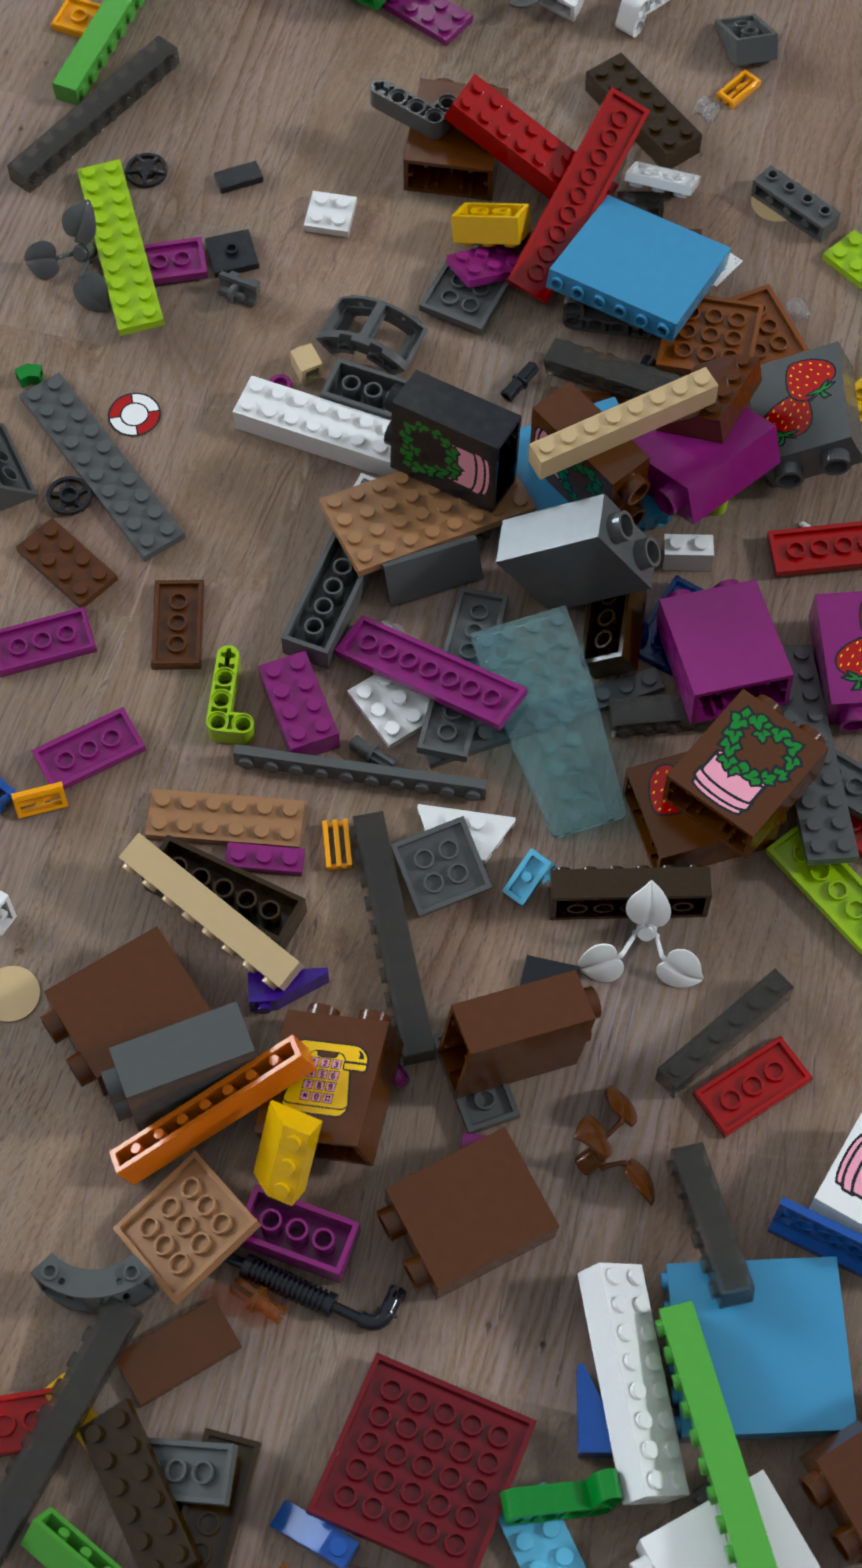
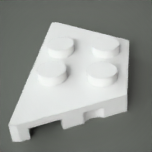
[417,804,516,865]

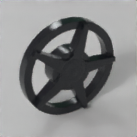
[126,153,168,188]
[46,476,92,516]

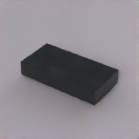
[214,161,264,194]

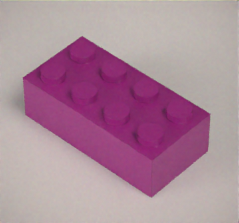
[258,651,340,756]
[240,1184,361,1284]

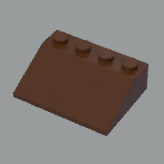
[656,354,762,443]

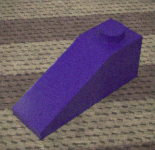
[248,967,329,1014]

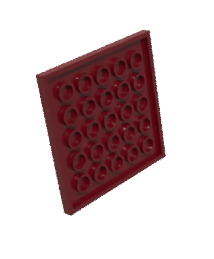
[306,1352,537,1568]

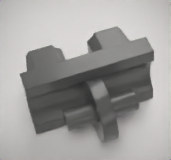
[217,271,260,307]

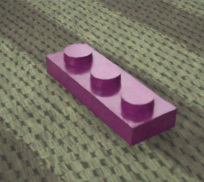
[225,842,305,877]

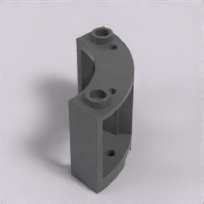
[316,295,428,375]
[30,1253,160,1315]

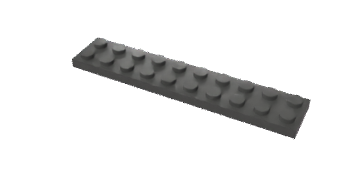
[19,372,186,562]
[780,645,859,866]

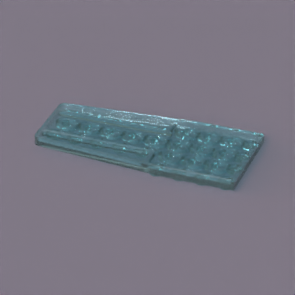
[470,605,626,838]

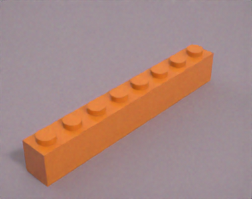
[109,1034,317,1185]

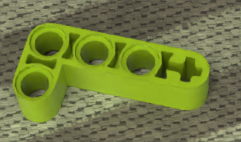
[206,645,256,745]

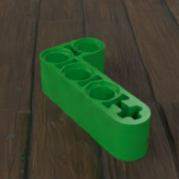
[499,1468,624,1526]

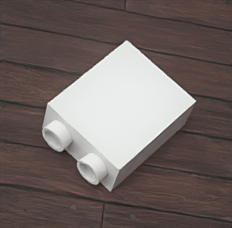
[629,1470,821,1568]

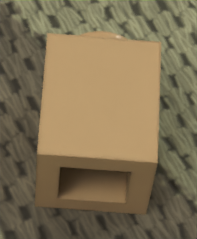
[290,343,324,386]

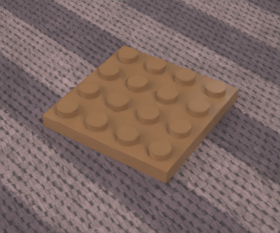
[113,1151,261,1305]

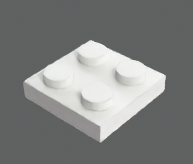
[304,191,357,237]

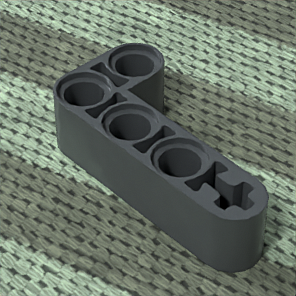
[370,78,457,139]
[563,296,652,339]

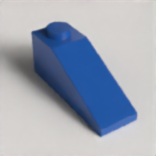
[576,1363,613,1458]
[269,1500,360,1568]

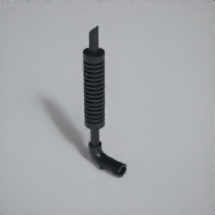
[223,1253,406,1331]

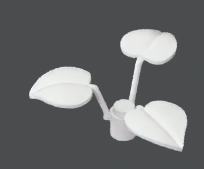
[578,880,704,988]

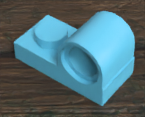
[502,848,556,906]

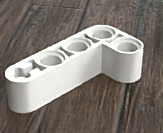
[615,0,670,38]

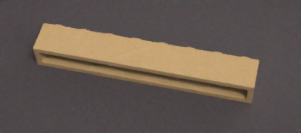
[528,367,719,480]
[119,833,304,991]

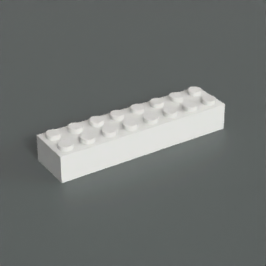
[232,375,398,476]
[577,1263,690,1505]

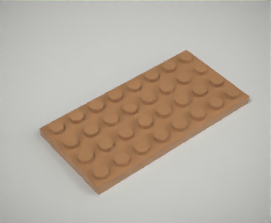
[319,471,537,577]

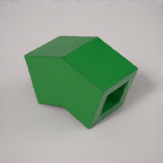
[14,363,44,388]

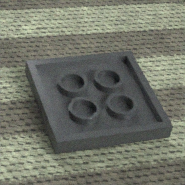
[419,262,511,335]
[391,816,492,918]

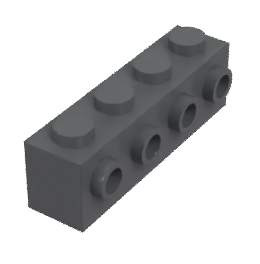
[751,165,841,243]

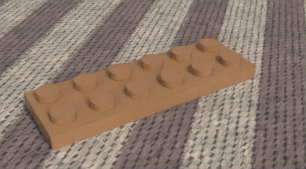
[145,789,305,848]

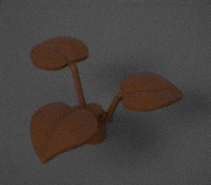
[574,1085,654,1207]

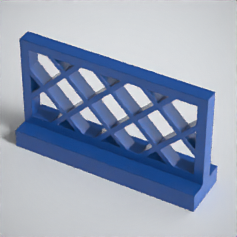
[767,1197,862,1278]

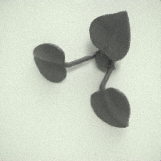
[24,200,110,311]

